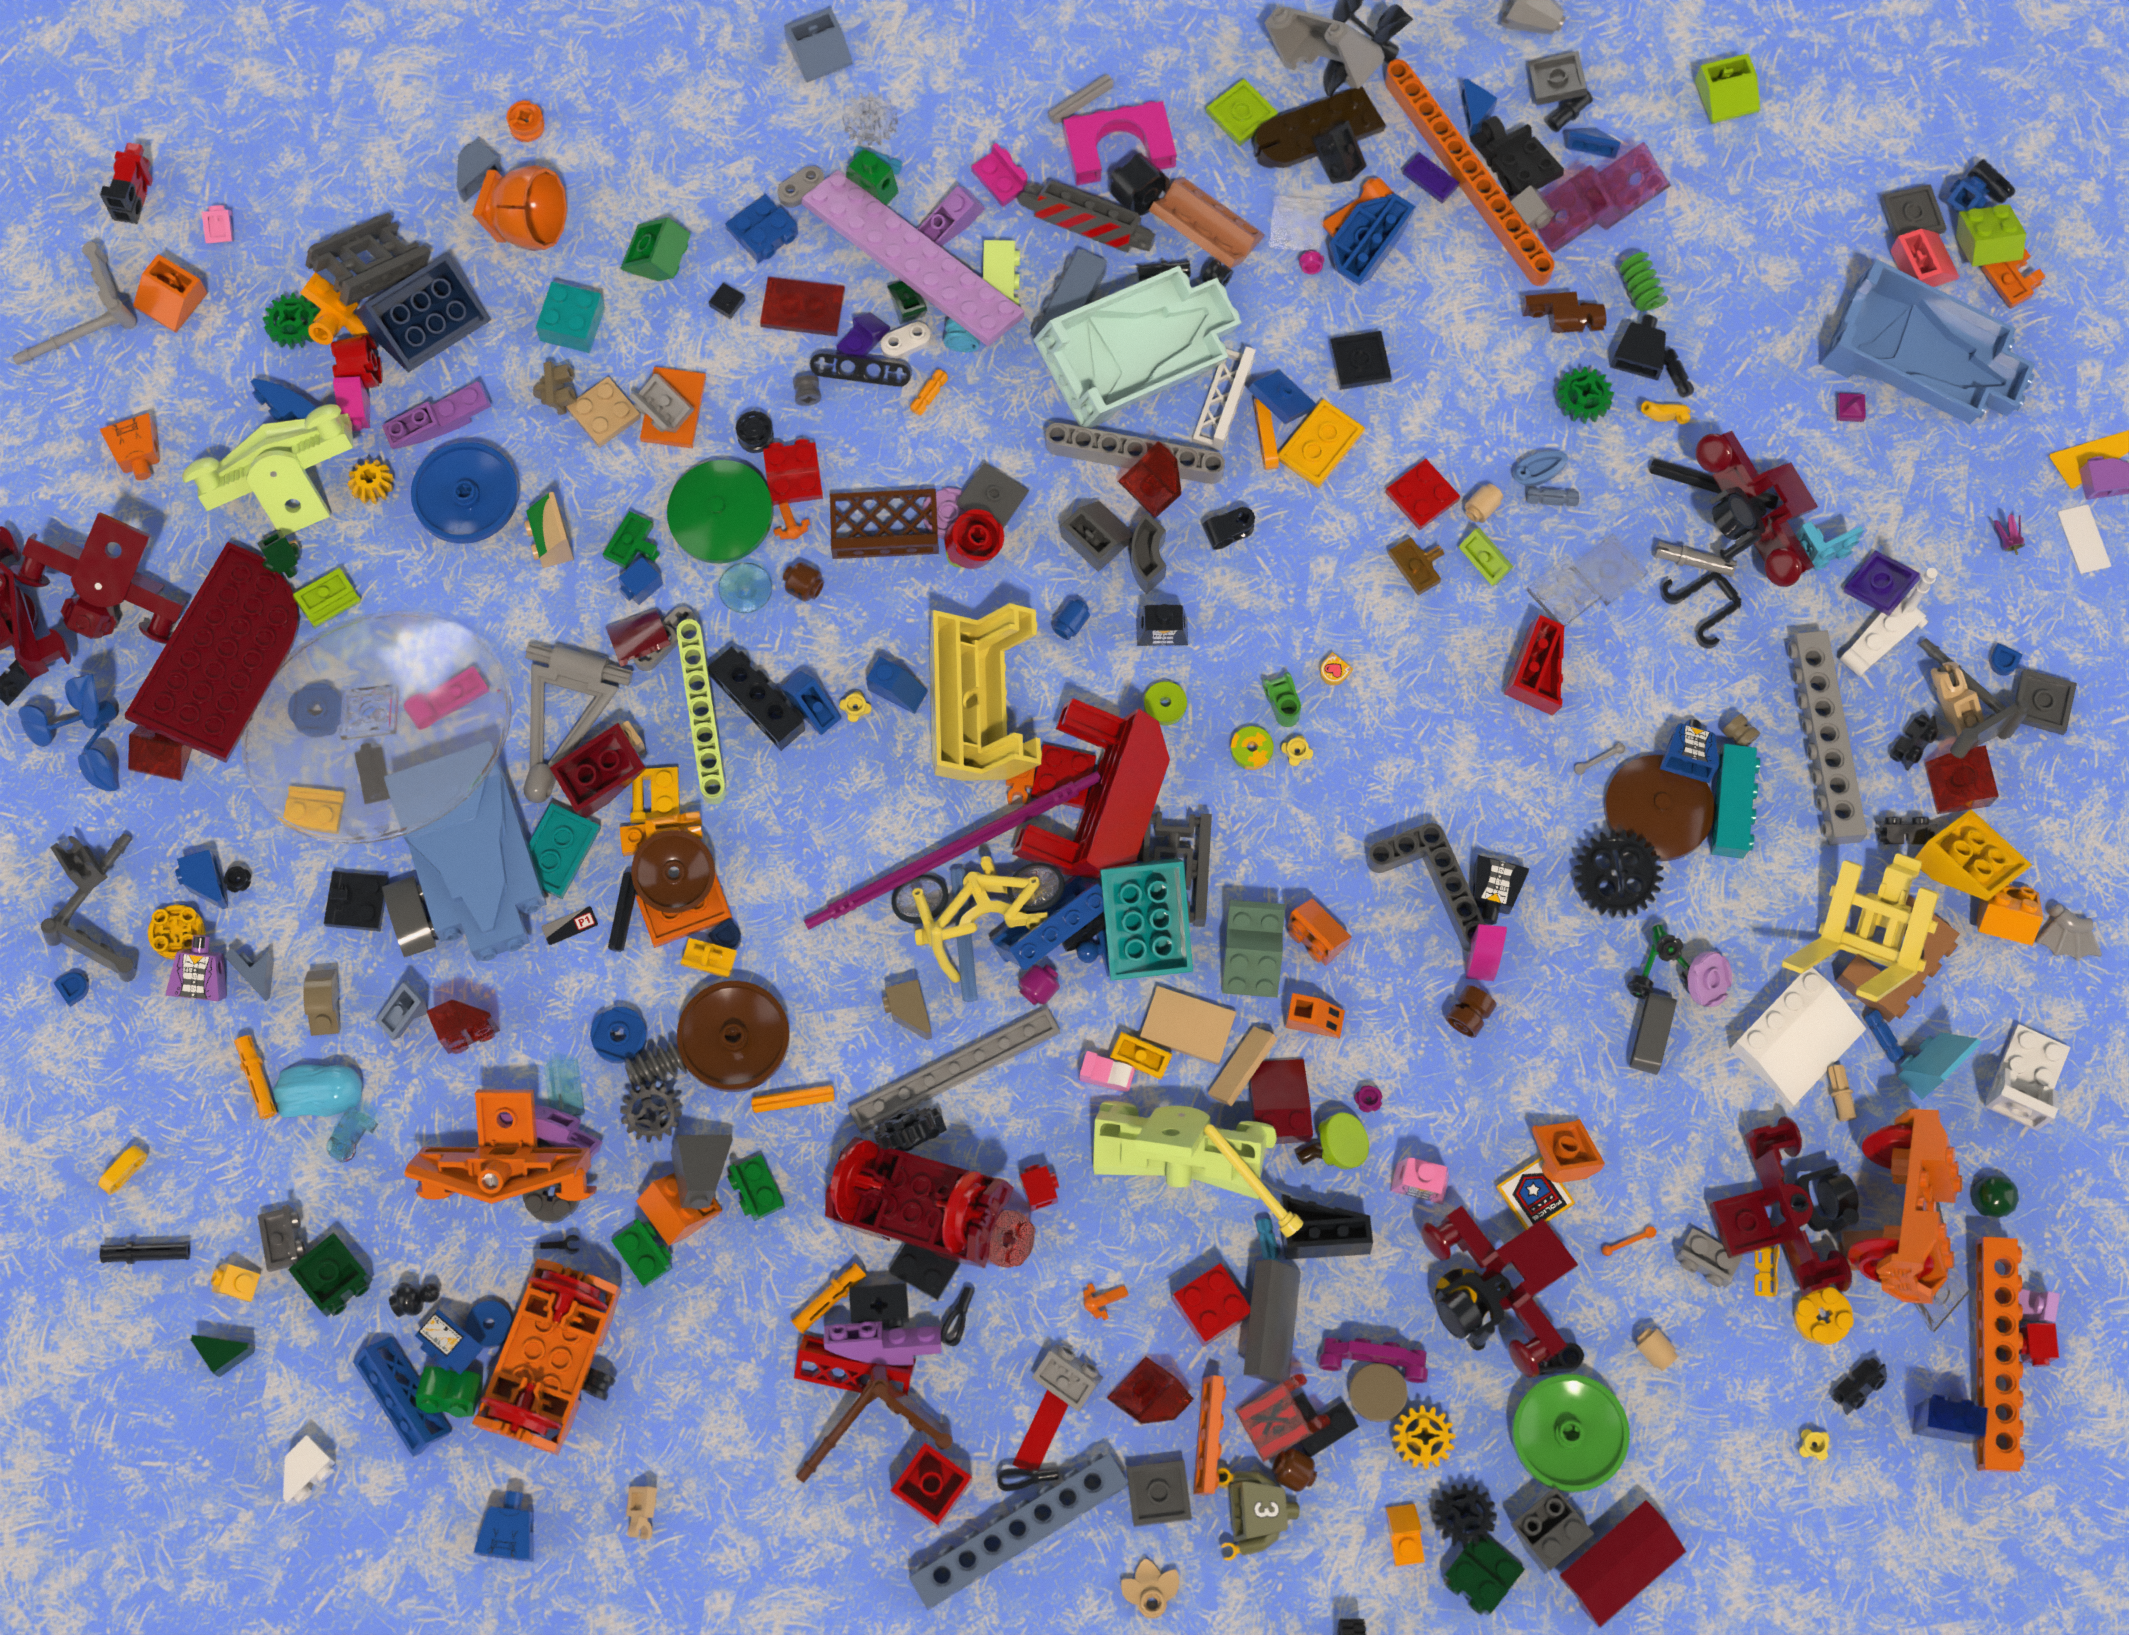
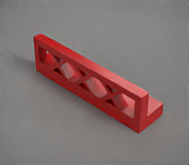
[794,1334,916,1396]

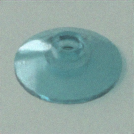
[718,562,772,613]

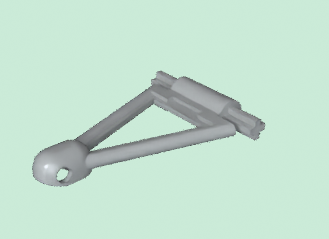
[523,643,633,803]

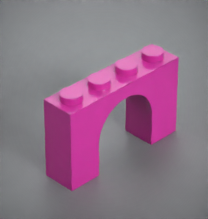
[1063,101,1177,186]

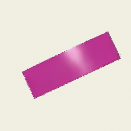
[1466,924,1507,981]

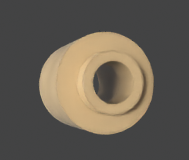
[1465,484,1503,523]
[1636,1327,1679,1371]

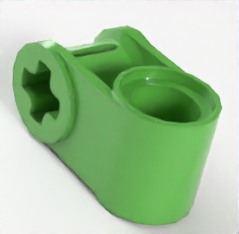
[1262,672,1301,727]

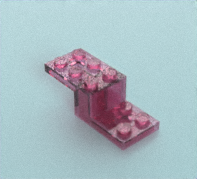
[1538,142,1671,253]

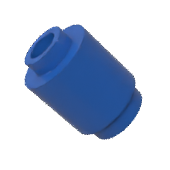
[1052,599,1090,640]

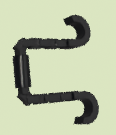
[1661,572,1742,649]

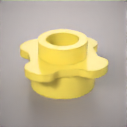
[839,691,872,723]
[1281,735,1313,766]
[1799,1429,1830,1461]

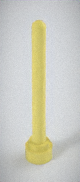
[1204,1124,1304,1238]

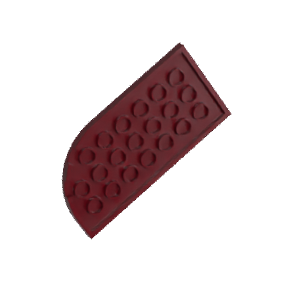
[124,542,298,763]

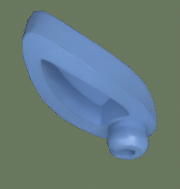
[1513,451,1568,486]

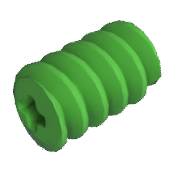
[1619,252,1668,311]

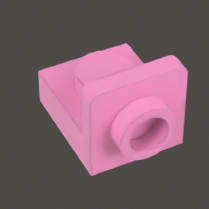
[202,205,233,244]

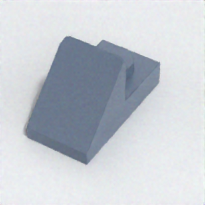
[224,948,274,1001]
[375,981,427,1040]

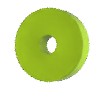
[1144,681,1187,726]

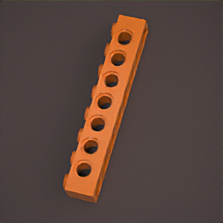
[1976,1236,2024,1473]

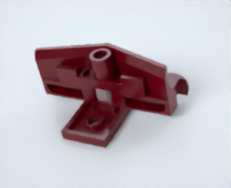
[0,526,72,679]

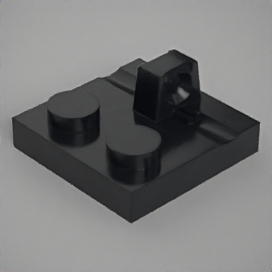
[324,871,389,932]

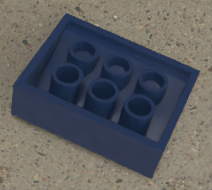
[355,254,491,373]

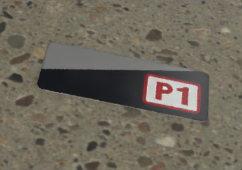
[542,906,598,945]

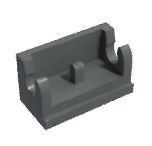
[50,836,108,894]

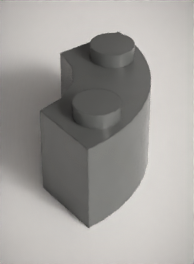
[1131,513,1167,595]
[382,876,437,958]

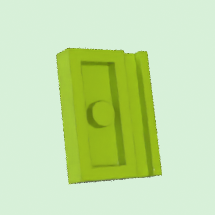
[293,567,361,629]

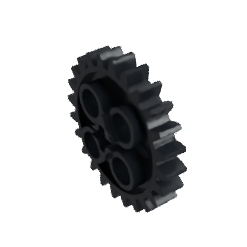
[1573,829,1664,919]

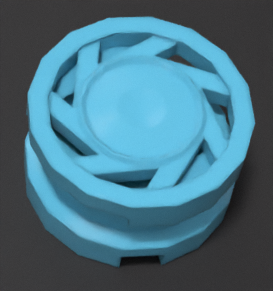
[944,318,980,352]

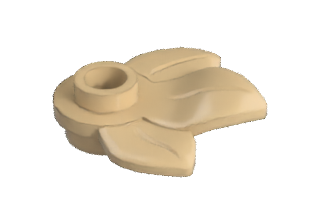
[1121,1559,1179,1619]

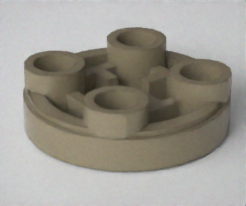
[1349,1363,1408,1422]

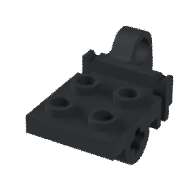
[1470,116,1564,195]

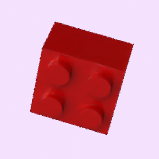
[1172,1263,1251,1347]
[890,1443,973,1529]

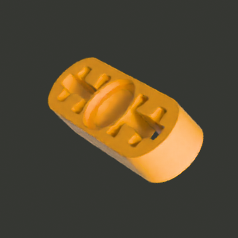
[1254,398,1278,470]

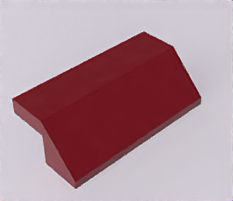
[1559,1500,1686,1628]

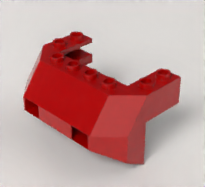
[1012,698,1170,879]

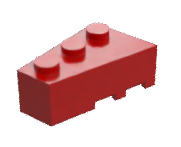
[1504,615,1564,716]

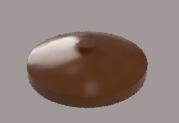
[1604,755,1715,861]
[677,981,790,1092]

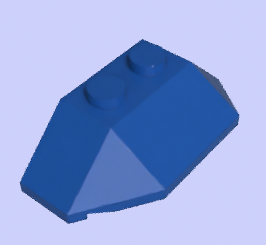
[1329,193,1416,286]

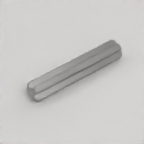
[1048,74,1114,124]

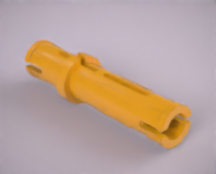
[234,1035,277,1120]
[790,1262,867,1334]

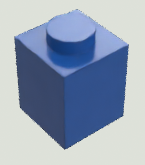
[618,557,663,605]

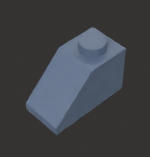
[457,139,502,203]

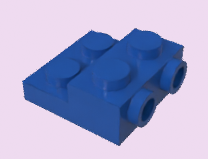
[725,194,798,264]

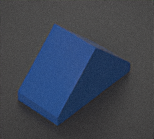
[1460,79,1498,137]

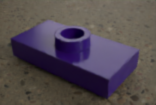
[1403,153,1459,204]

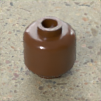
[1272,1448,1317,1492]

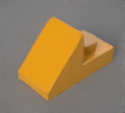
[1385,1504,1425,1567]

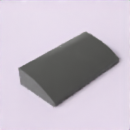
[1243,1259,1301,1386]

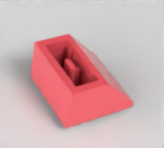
[1890,229,1960,287]

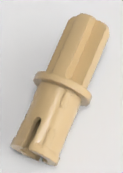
[1828,1065,1857,1122]

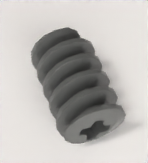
[625,1042,688,1088]

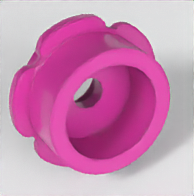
[1299,250,1324,274]

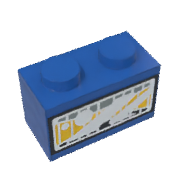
[415,1309,483,1375]

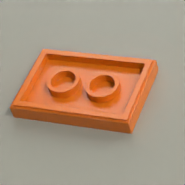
[640,367,706,449]
[635,873,732,948]

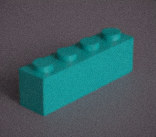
[1711,744,1760,859]

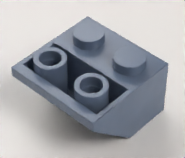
[784,8,853,83]

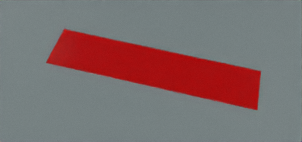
[1012,1389,1068,1470]

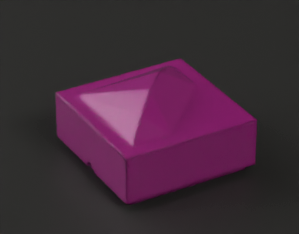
[1837,393,1866,422]

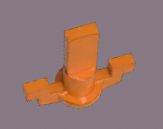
[773,502,811,540]
[1083,1284,1129,1321]

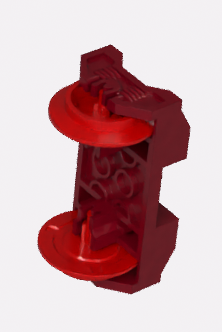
[825,1137,1014,1269]

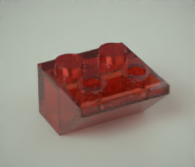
[426,999,500,1054]

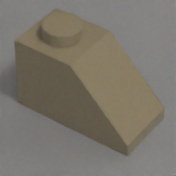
[882,979,932,1040]

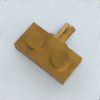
[1388,537,1444,596]

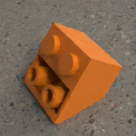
[133,254,207,333]
[1287,898,1352,966]
[636,1173,723,1246]

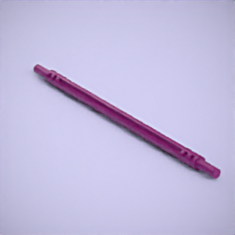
[804,771,1102,930]

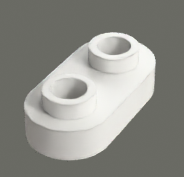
[881,322,931,360]

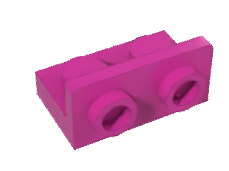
[971,143,1028,207]

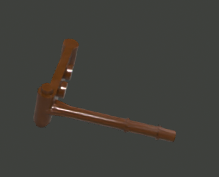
[796,1365,953,1483]

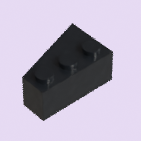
[1280,1194,1373,1260]

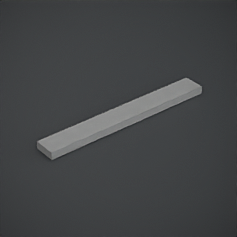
[848,1007,1060,1133]

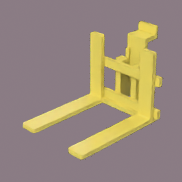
[1781,853,1939,1002]

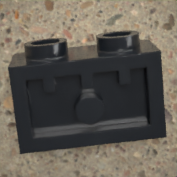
[1313,120,1367,184]

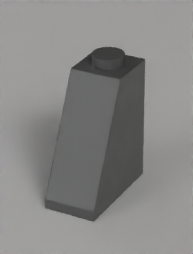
[671,1135,733,1209]

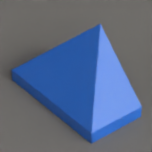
[1565,128,1621,159]

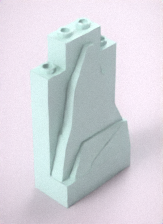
[1033,266,1241,428]

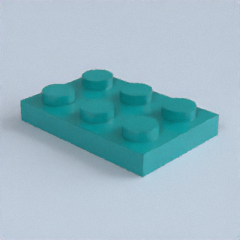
[528,803,601,899]

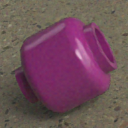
[1019,964,1060,1006]

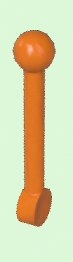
[1602,1226,1656,1256]

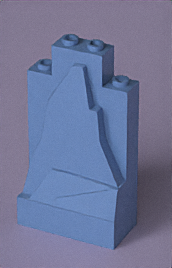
[1820,259,2035,424]
[384,741,547,962]

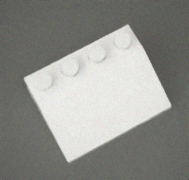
[1730,967,1866,1107]

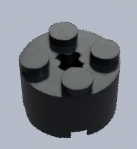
[1110,153,1170,216]

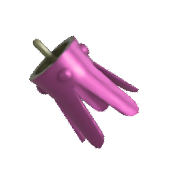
[1994,514,2025,555]

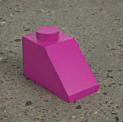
[333,377,370,431]

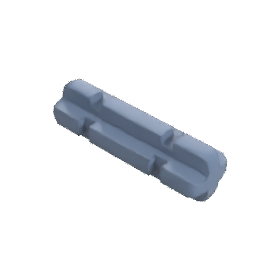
[1527,488,1579,506]

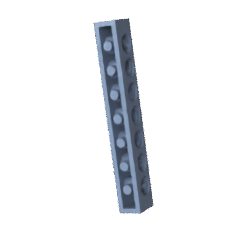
[909,1453,1128,1610]

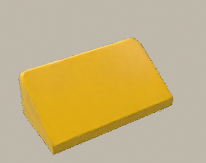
[1110,1032,1173,1080]

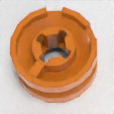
[506,101,545,142]

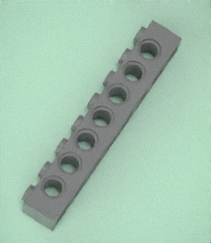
[1788,630,1867,846]

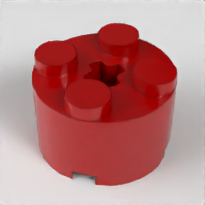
[331,335,383,389]
[945,509,1004,569]

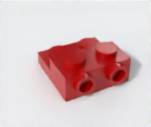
[763,439,823,505]

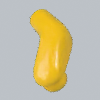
[1641,401,1691,424]

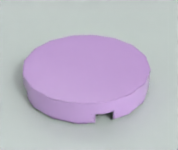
[922,487,966,539]
[1688,951,1732,1007]

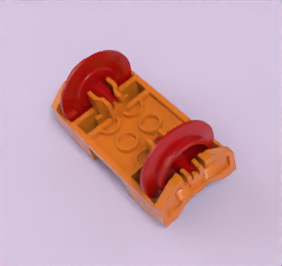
[1848,1109,1962,1304]
[472,1258,622,1456]

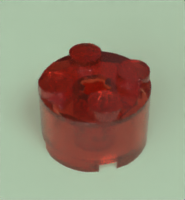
[987,1209,1036,1268]

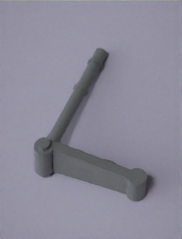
[1919,638,2029,758]
[41,833,136,982]

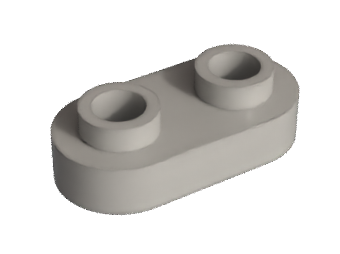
[778,166,824,208]

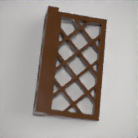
[830,489,939,559]

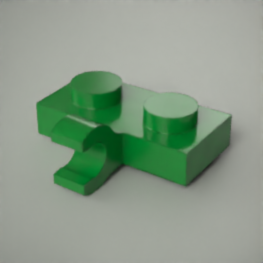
[602,511,660,570]

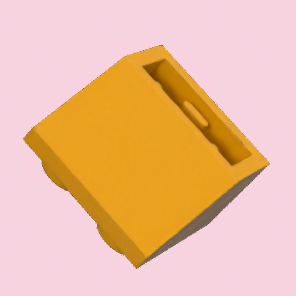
[1976,885,2044,946]

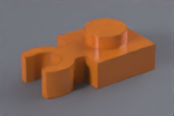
[1006,767,1036,806]

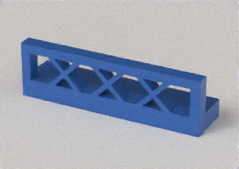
[353,1336,452,1457]

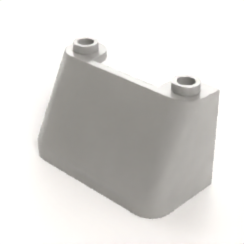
[1264,7,1385,89]

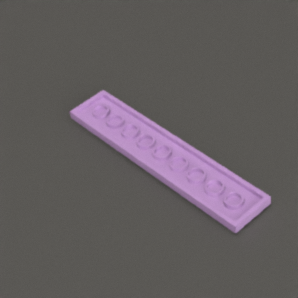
[802,170,1025,347]

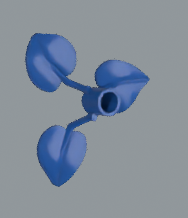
[18,674,119,791]

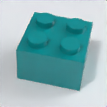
[536,281,605,353]

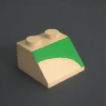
[524,492,574,568]

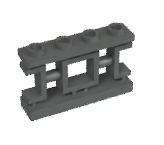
[305,213,430,307]
[1137,812,1212,927]

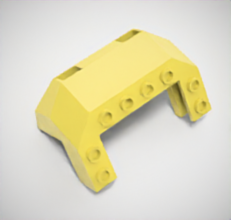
[929,603,1042,781]

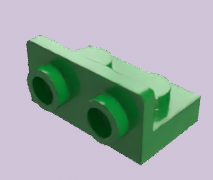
[727,1155,785,1221]
[611,1218,672,1288]

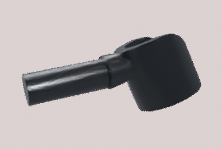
[540,1235,580,1254]

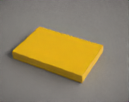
[1278,399,1365,489]

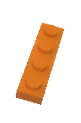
[1193,1375,1226,1496]

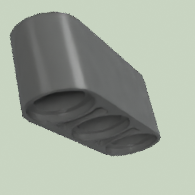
[1629,992,1677,1075]

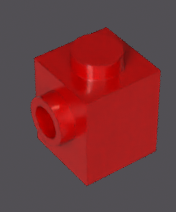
[1020,1164,1059,1212]
[2019,1323,2059,1367]

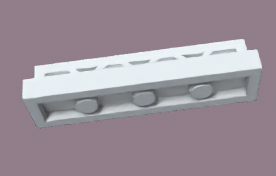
[1192,347,1256,451]

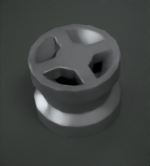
[793,375,821,406]

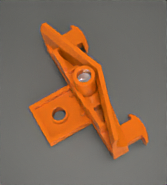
[405,1089,597,1204]

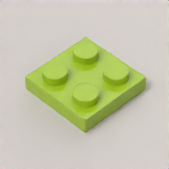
[1206,78,1278,147]

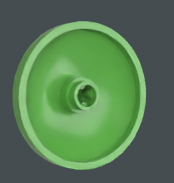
[1512,1374,1630,1493]

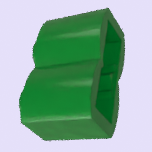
[415,1366,483,1418]

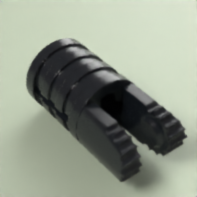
[1967,158,2016,204]

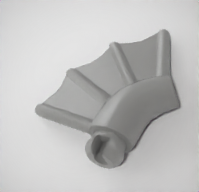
[2036,904,2102,961]

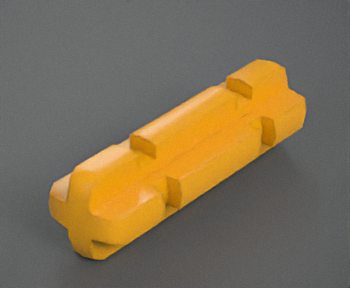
[910,369,948,416]

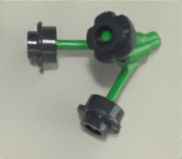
[1627,925,1691,999]

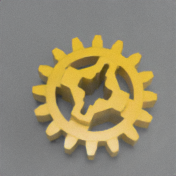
[1392,1405,1456,1470]

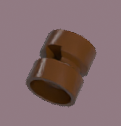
[1445,985,1497,1038]

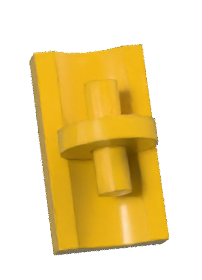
[680,938,737,978]

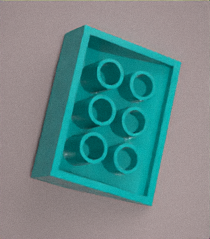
[1100,858,1193,981]

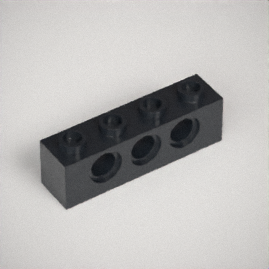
[707,647,805,751]

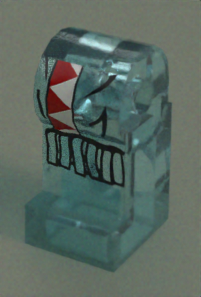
[327,1106,378,1163]

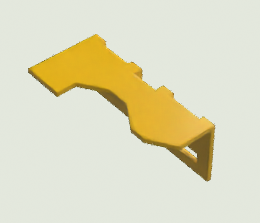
[1755,1245,1780,1297]

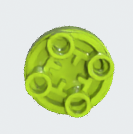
[1318,1112,1369,1170]

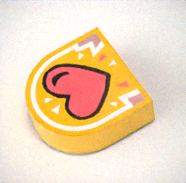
[1320,652,1353,686]

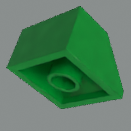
[620,217,691,281]

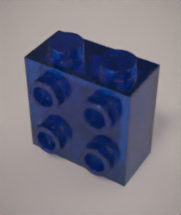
[1912,1394,1988,1444]

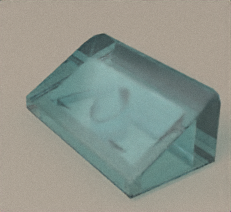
[544,1060,585,1116]

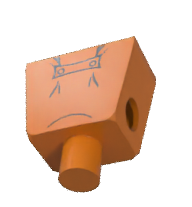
[100,413,160,481]

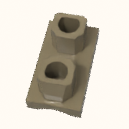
[533,361,576,415]

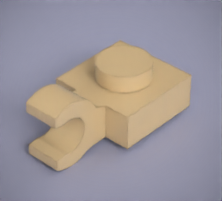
[626,1487,657,1539]

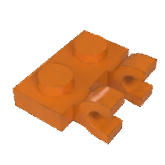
[1981,249,2046,309]

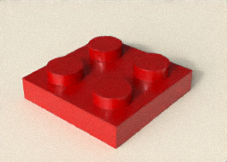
[1385,459,1461,531]
[1031,744,1096,809]

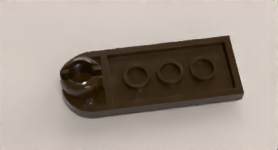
[1254,86,1386,168]

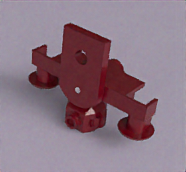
[10,512,187,644]

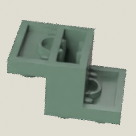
[1222,900,1285,998]

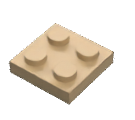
[566,377,641,448]

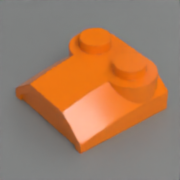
[1531,1119,1605,1183]

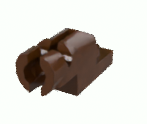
[1521,292,1607,333]

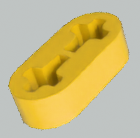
[98,1145,147,1195]

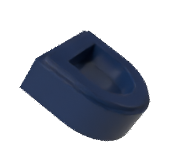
[708,918,741,950]

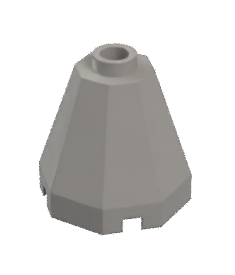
[1501,0,1566,34]

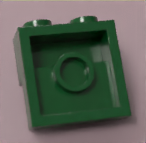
[288,1233,373,1317]
[1442,1538,1525,1616]

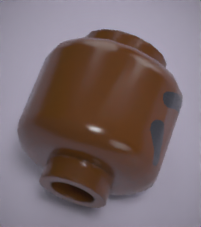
[782,562,824,602]

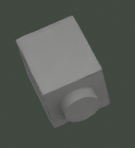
[1510,185,1555,231]

